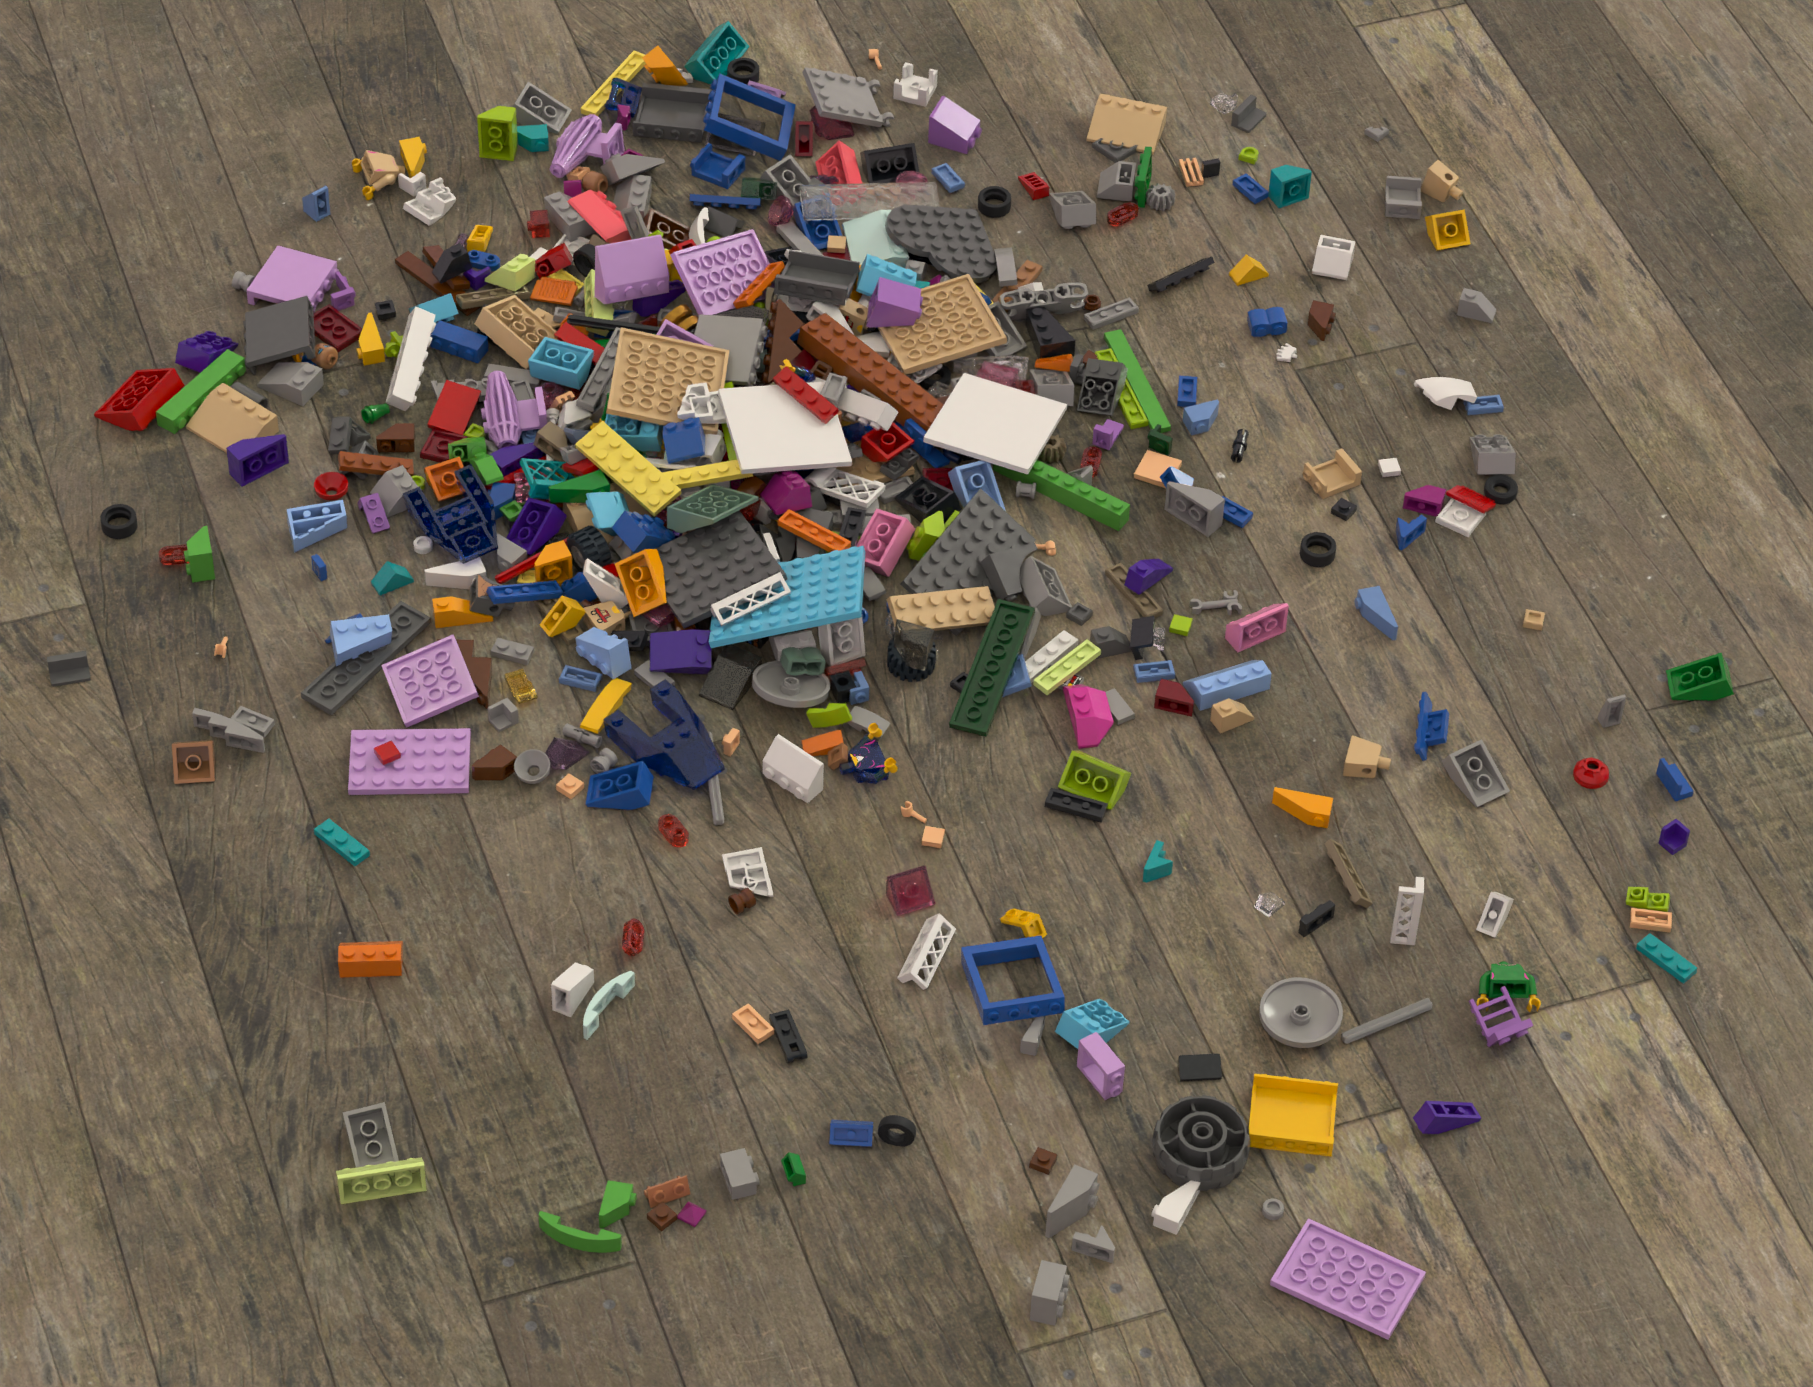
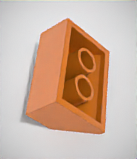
[338,941,403,978]

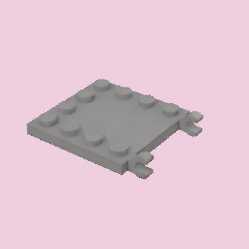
[802,67,894,127]

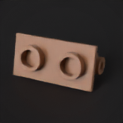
[644,1175,690,1208]

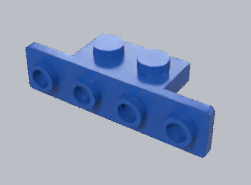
[895,418,950,468]
[1414,692,1449,761]

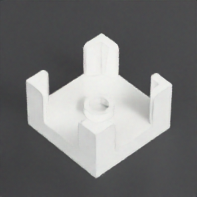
[893,62,938,107]

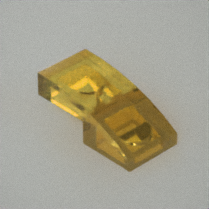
[504,668,538,704]

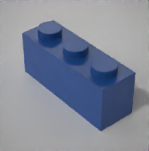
[430,320,489,363]

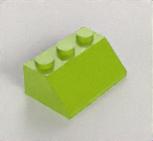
[477,106,518,161]
[1058,750,1131,810]

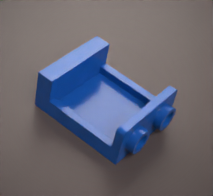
[690,143,745,189]

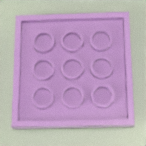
[381,634,479,728]

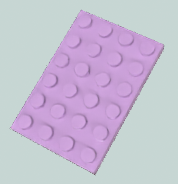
[670,229,775,315]
[348,728,471,795]
[1270,1218,1426,1340]

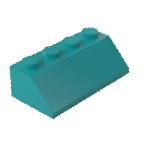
[684,21,750,85]

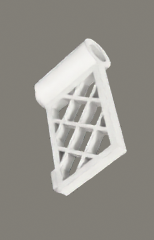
[804,467,886,508]

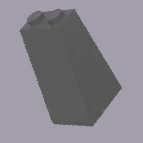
[796,508,834,558]

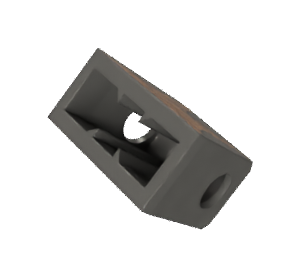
[470,574,515,617]

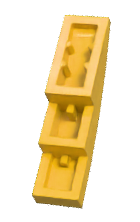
[580,678,632,734]

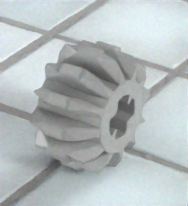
[1146,183,1175,211]

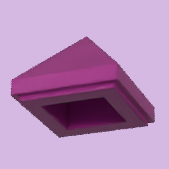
[677,1201,707,1227]

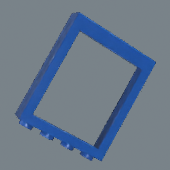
[703,74,796,161]
[961,935,1065,1025]

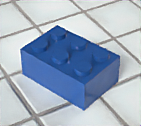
[612,511,675,553]

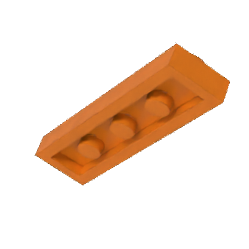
[733,261,785,309]
[778,509,851,552]

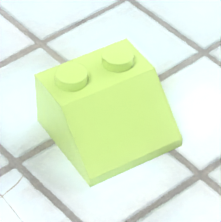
[485,254,535,291]

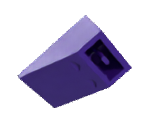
[175,331,238,373]

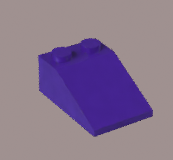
[226,434,289,487]
[506,497,567,555]
[650,629,711,674]

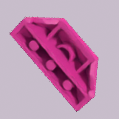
[1063,684,1114,749]

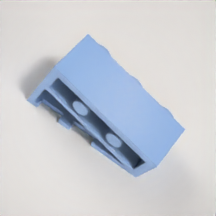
[286,500,347,553]

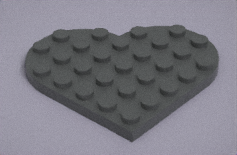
[885,204,996,283]

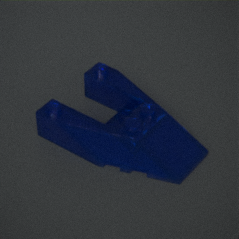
[402,464,498,564]
[603,679,725,790]

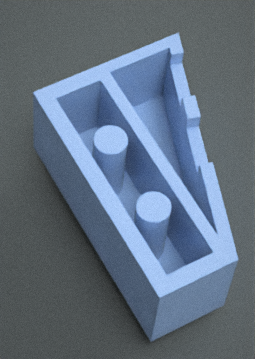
[330,614,392,666]
[575,627,632,679]

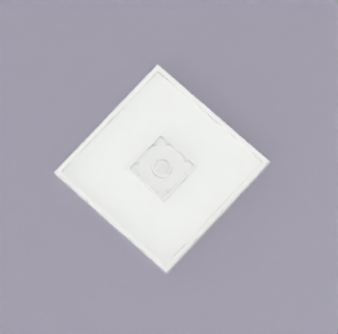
[923,373,1067,474]
[718,381,852,474]

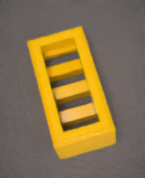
[467,225,493,252]

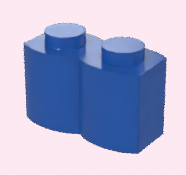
[1247,307,1288,337]

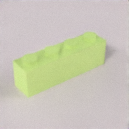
[584,269,614,337]

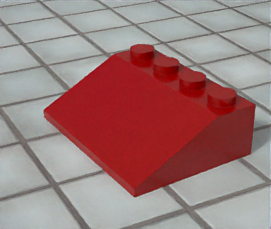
[94,368,185,431]

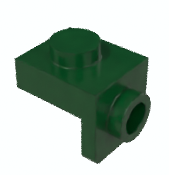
[1147,424,1173,455]

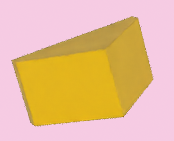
[1229,254,1269,286]

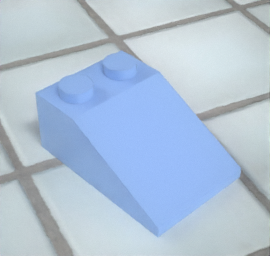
[948,460,1006,511]

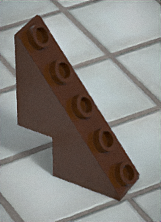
[761,299,804,386]
[437,639,492,709]

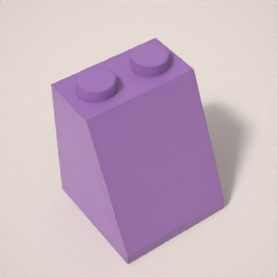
[928,96,982,154]
[866,277,923,327]

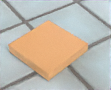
[1134,450,1182,488]

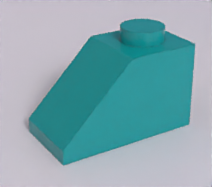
[517,124,549,152]

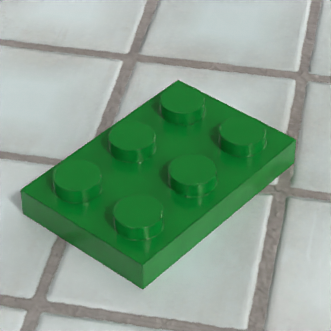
[1135,146,1152,208]

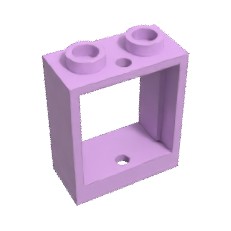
[1077,1032,1125,1100]

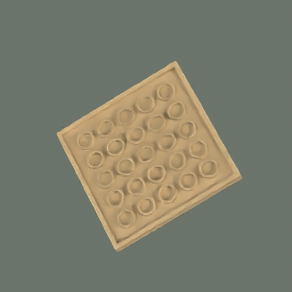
[867,274,1007,375]
[606,327,730,435]

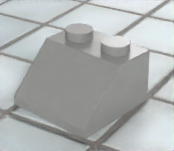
[370,465,421,518]

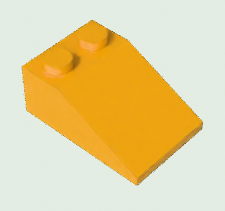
[615,549,667,617]

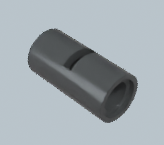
[231,382,269,409]

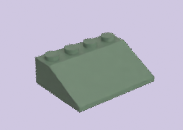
[667,484,759,533]

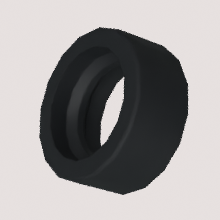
[727,58,759,85]
[978,186,1011,218]
[573,244,595,277]
[100,504,138,539]
[1299,532,1337,567]

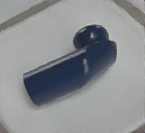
[943,448,962,464]

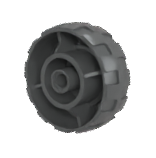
[1152,1095,1250,1191]

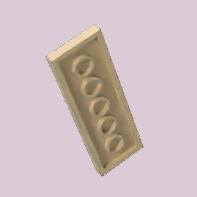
[886,586,995,635]

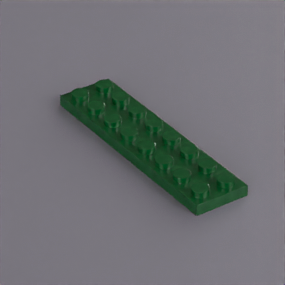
[949,599,1035,737]

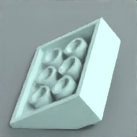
[842,210,909,268]

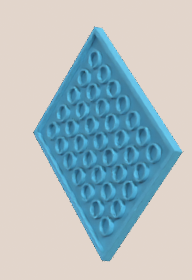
[709,546,865,648]

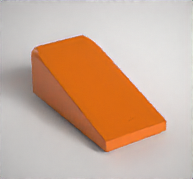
[1035,354,1073,372]
[802,730,844,756]

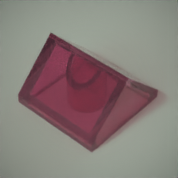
[886,865,935,916]

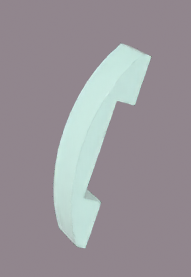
[583,971,635,1040]

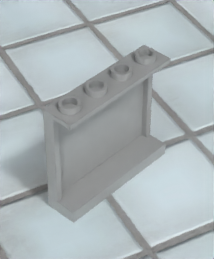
[695,314,768,387]

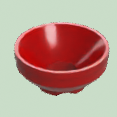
[314,472,348,501]
[1573,758,1609,789]

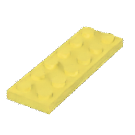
[575,421,681,517]

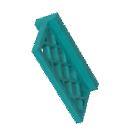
[520,458,579,499]

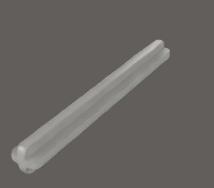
[1341,998,1433,1044]

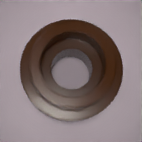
[1084,295,1101,311]

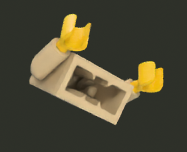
[352,150,405,200]

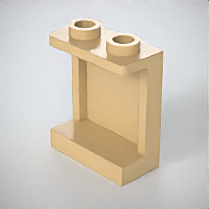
[1302,448,1362,499]

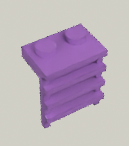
[1469,986,1533,1047]

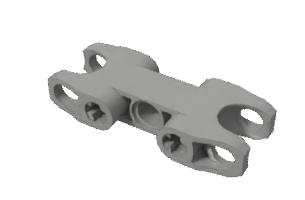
[999,283,1088,320]

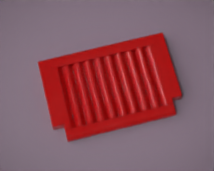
[1446,485,1496,514]

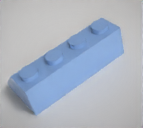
[1183,660,1272,711]

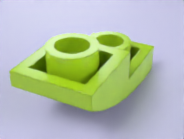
[806,703,852,728]
[1626,887,1670,912]

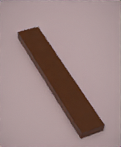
[395,251,481,316]

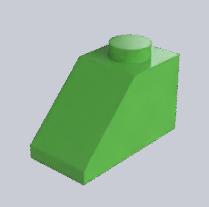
[469,452,504,485]
[599,1180,637,1228]

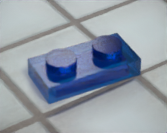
[842,423,874,443]

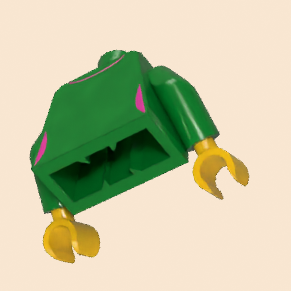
[1477,961,1541,1012]

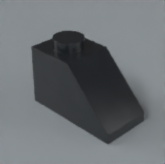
[432,243,472,284]

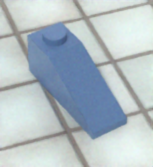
[1354,586,1398,640]

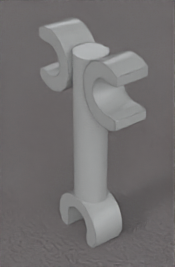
[1190,590,1242,616]

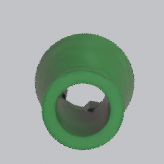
[361,403,390,423]

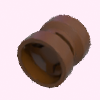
[728,888,756,914]

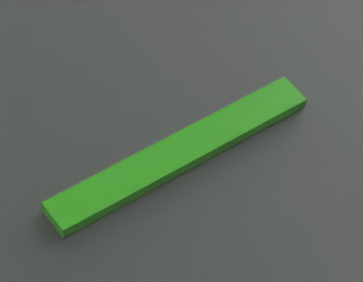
[1104,329,1171,433]

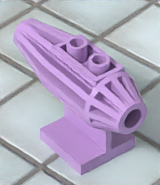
[550,114,625,178]
[481,371,547,449]

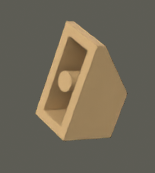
[1210,698,1254,733]

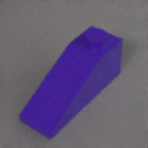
[632,280,687,317]
[490,442,546,477]
[1124,558,1173,595]
[1413,1101,1482,1134]

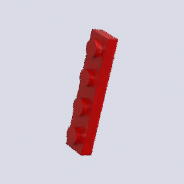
[773,366,839,424]

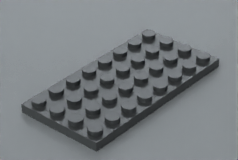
[900,489,1036,636]

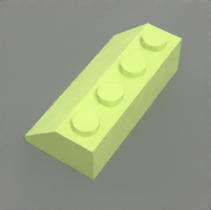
[336,1157,427,1204]

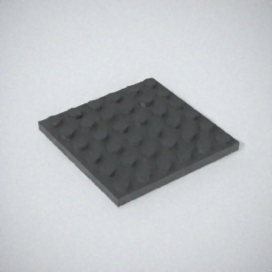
[655,510,788,629]

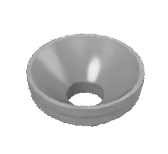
[514,749,550,784]

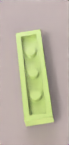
[1033,639,1101,695]

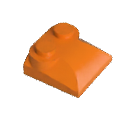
[424,456,474,502]

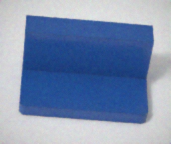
[1656,758,1694,801]
[829,1120,873,1147]

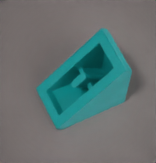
[371,561,414,596]

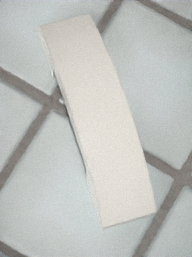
[689,207,709,245]

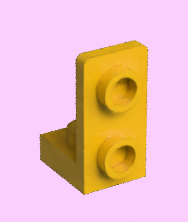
[1000,908,1047,938]

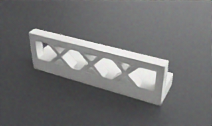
[711,572,791,627]
[1390,877,1424,945]
[897,913,956,990]

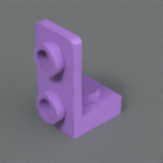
[330,271,356,311]
[1092,419,1124,450]
[357,493,390,534]

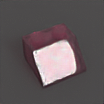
[809,106,855,140]
[976,361,1020,388]

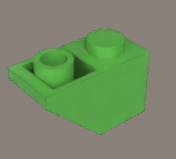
[448,436,487,462]

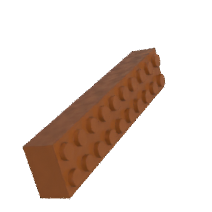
[797,313,944,432]

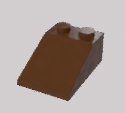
[643,208,690,250]

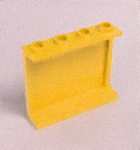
[1249,1074,1338,1157]

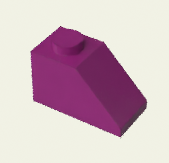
[1403,485,1446,517]

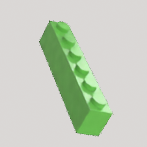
[156,349,246,434]

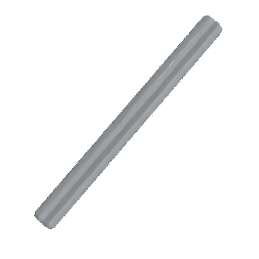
[702,732,724,826]

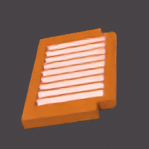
[530,277,578,306]

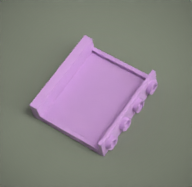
[247,246,339,312]

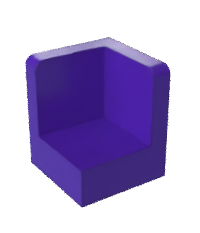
[463,267,491,291]
[1658,819,1690,855]

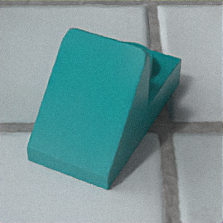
[1142,840,1173,883]

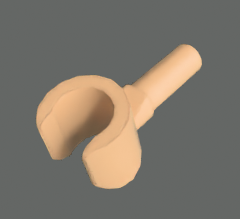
[869,49,882,70]
[1036,540,1056,556]
[214,637,228,658]
[901,801,927,823]

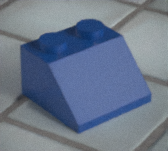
[663,417,705,464]

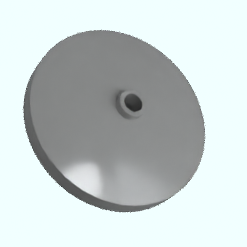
[752,661,830,708]
[1259,977,1343,1048]

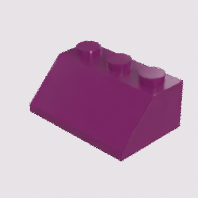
[760,470,812,515]

